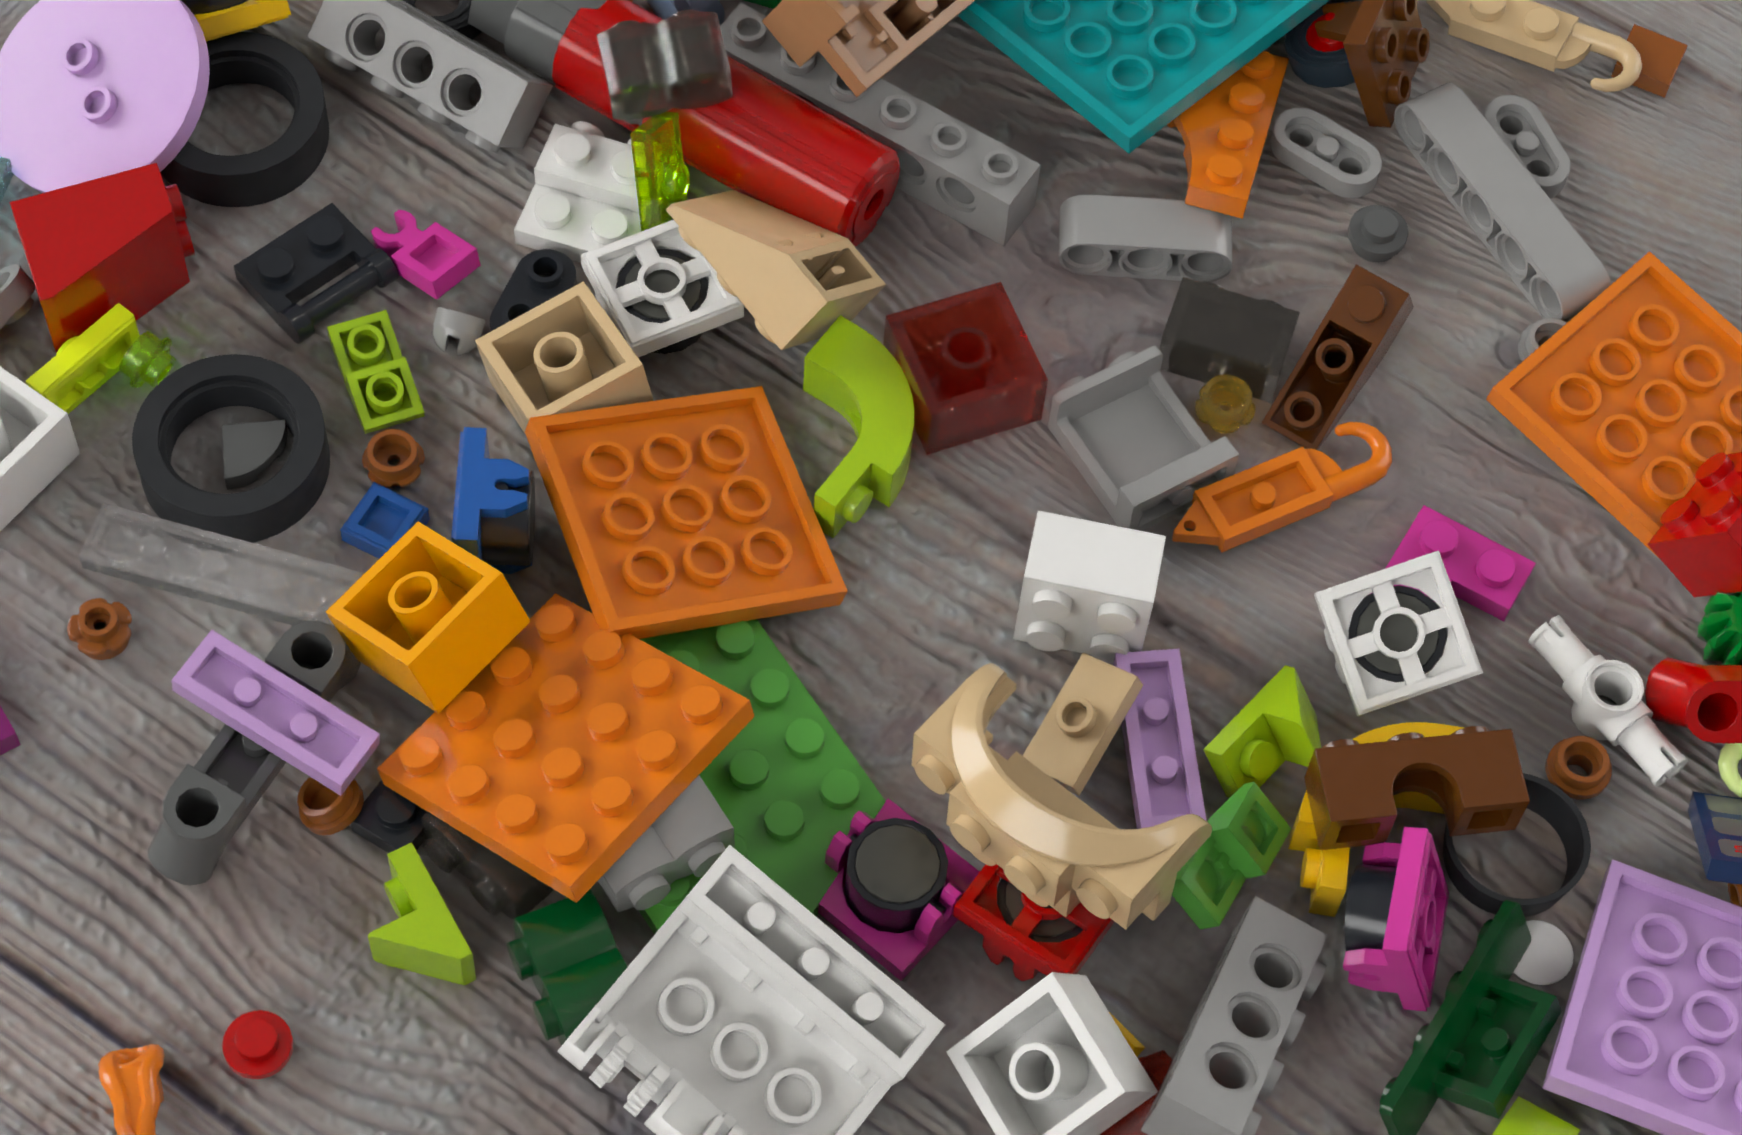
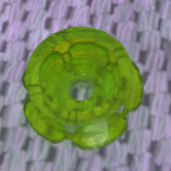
[119,331,176,388]

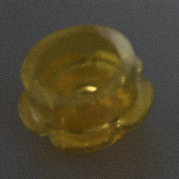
[1195,375,1256,434]

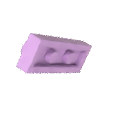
[172,629,380,796]
[1113,649,1206,829]

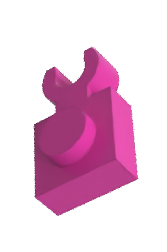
[371,210,481,300]

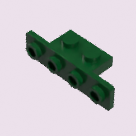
[1379,899,1562,1135]

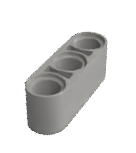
[1059,194,1232,282]

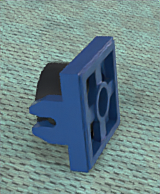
[451,427,536,574]

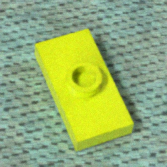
[26,303,143,414]

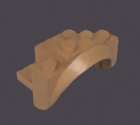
[762,0,976,97]

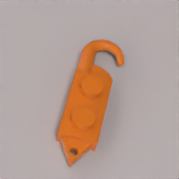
[1172,421,1392,553]

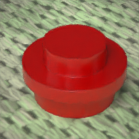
[222,1010,293,1079]

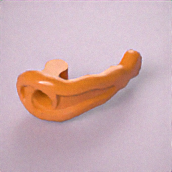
[98,1044,165,1135]

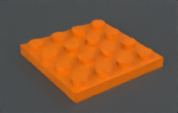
[1486,251,1742,560]
[525,386,848,639]
[377,593,755,903]

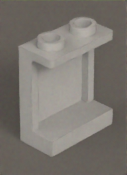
[1048,345,1239,531]

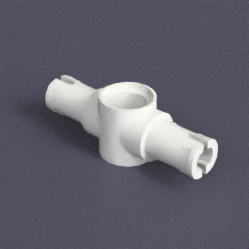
[1528,615,1688,787]

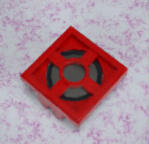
[953,864,1115,981]

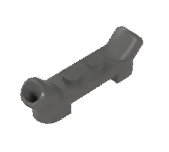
[148,621,361,886]

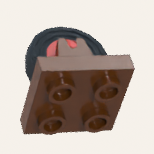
[1285,0,1430,128]

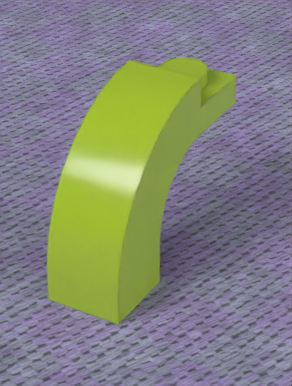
[803,315,914,538]

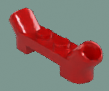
[1645,657,1742,743]

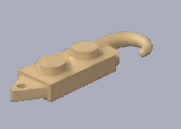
[1426,0,1642,92]

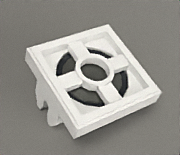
[581,220,744,357]
[1314,550,1483,716]

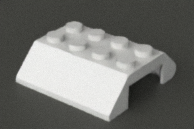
[557,845,945,1135]

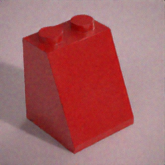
[9,163,195,353]

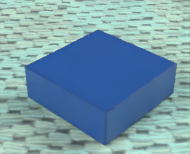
[340,482,430,559]

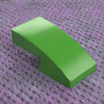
[1172,782,1292,930]

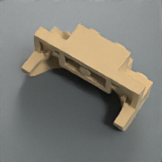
[911,663,1212,930]

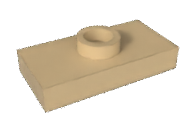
[1023,653,1143,796]

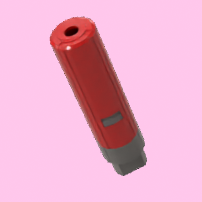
[468,0,900,246]

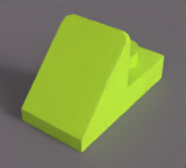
[1203,665,1321,798]
[368,842,477,986]

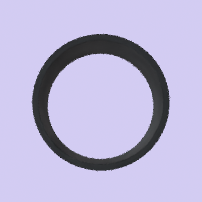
[1443,773,1591,917]

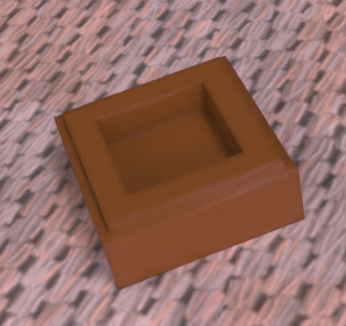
[1611,24,1688,98]

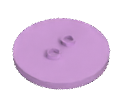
[0,0,210,193]

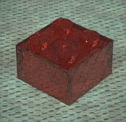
[883,282,1048,455]

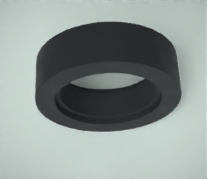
[160,31,329,207]
[132,354,330,545]

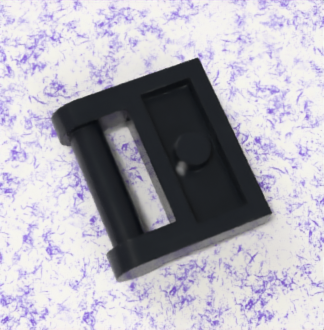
[234,203,399,344]

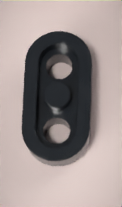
[490,249,577,331]

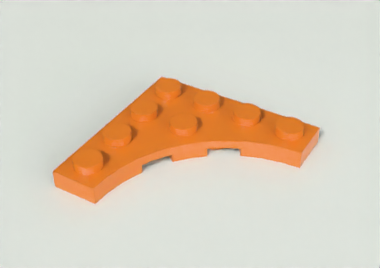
[1167,50,1289,219]

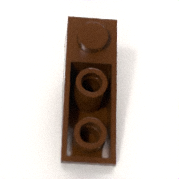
[1262,264,1414,450]

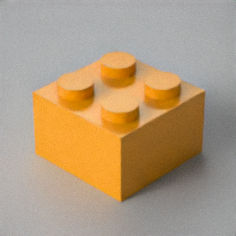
[326,521,531,714]

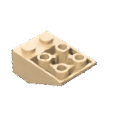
[666,190,886,350]

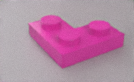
[1370,505,1536,622]

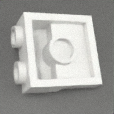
[514,121,668,262]

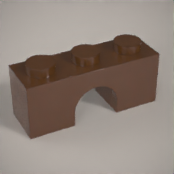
[1304,726,1530,850]

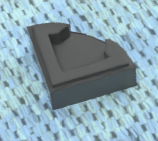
[222,419,288,490]

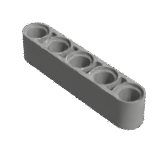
[1394,82,1611,321]

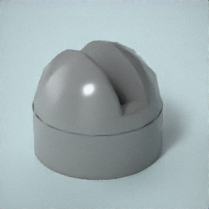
[432,307,486,356]

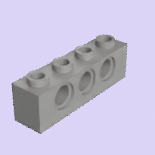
[307,0,553,153]
[1140,896,1328,1135]

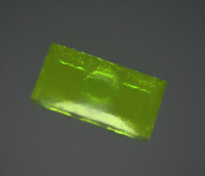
[630,111,690,232]

